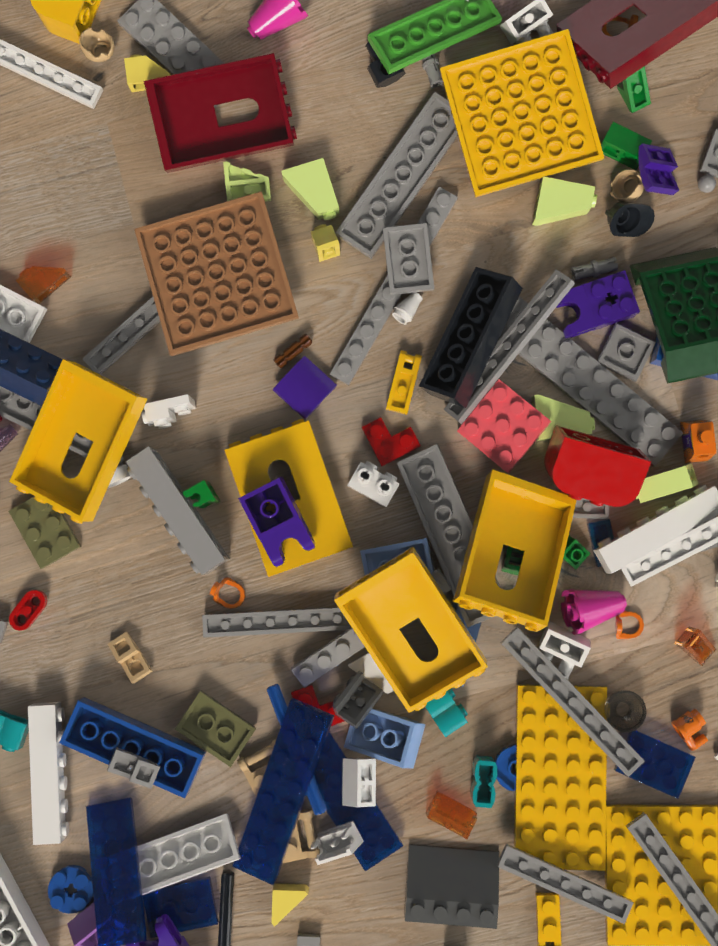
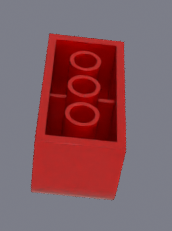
[544,425,651,507]

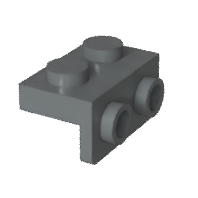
[333,671,383,729]

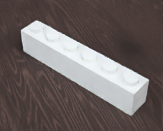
[593,485,718,574]
[28,702,69,845]

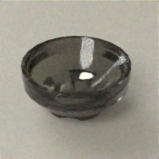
[604,690,647,732]

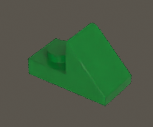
[617,66,651,113]

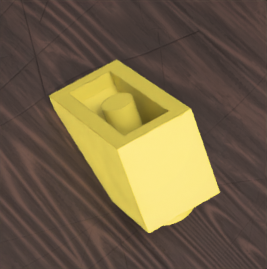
[124,54,171,92]
[311,224,340,262]

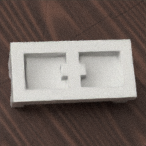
[342,758,376,807]
[311,821,364,865]

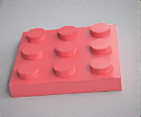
[457,379,552,473]

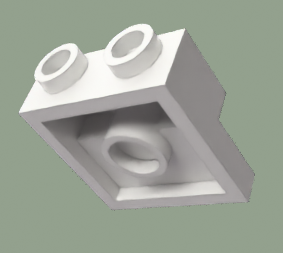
[142,394,196,429]

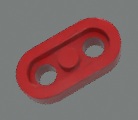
[9,590,48,631]

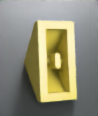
[271,883,309,927]

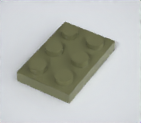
[8,497,82,569]
[175,690,256,767]

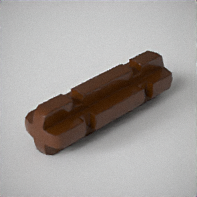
[273,334,312,368]

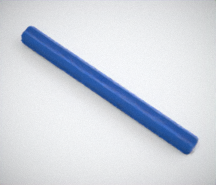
[267,684,327,815]

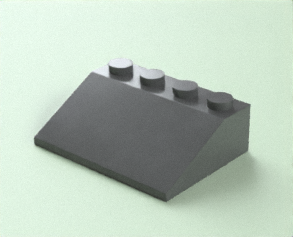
[404,844,499,929]

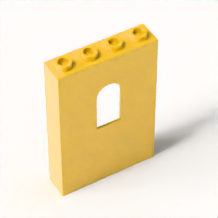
[9,359,147,524]
[224,419,353,577]
[453,469,577,632]
[334,547,488,713]

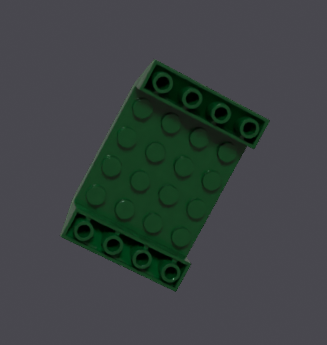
[630,247,718,384]

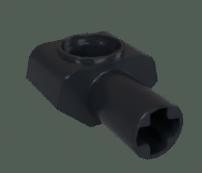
[365,42,406,88]

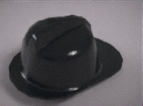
[605,201,655,237]

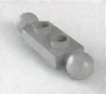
[698,129,718,193]

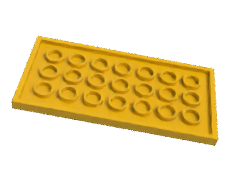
[514,684,607,871]

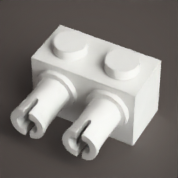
[500,0,553,44]
[348,461,399,508]
[539,621,591,680]

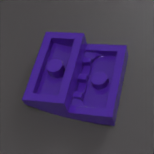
[638,144,679,195]
[273,356,337,419]

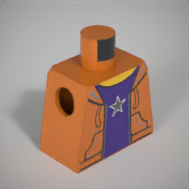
[680,420,717,463]

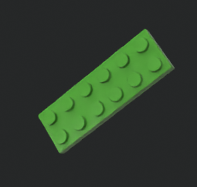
[367,0,502,74]

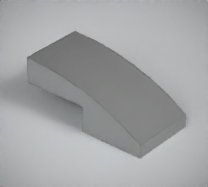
[107,747,160,789]

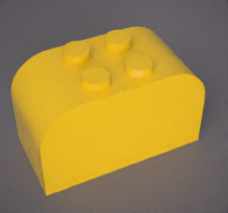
[30,0,102,44]

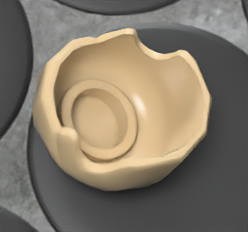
[79,28,115,62]
[610,169,644,203]

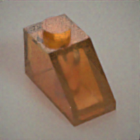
[15,266,72,304]

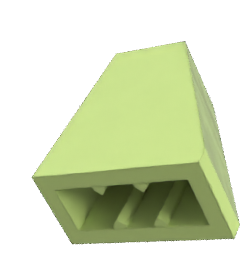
[281,158,340,220]
[532,176,597,226]
[531,395,595,441]
[636,463,699,503]

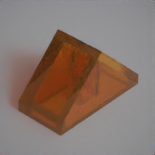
[675,627,716,666]

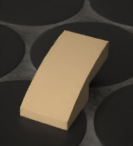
[108,632,153,684]

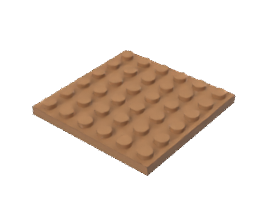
[134,191,299,356]

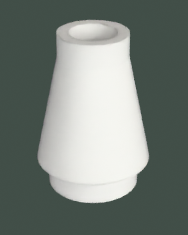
[392,292,423,325]

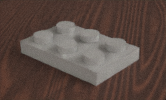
[383,223,434,295]

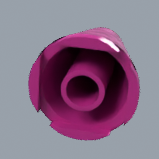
[247,0,308,40]
[561,589,627,635]

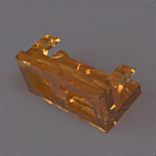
[426,791,477,839]

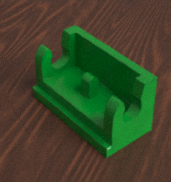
[601,122,652,170]
[182,480,221,508]

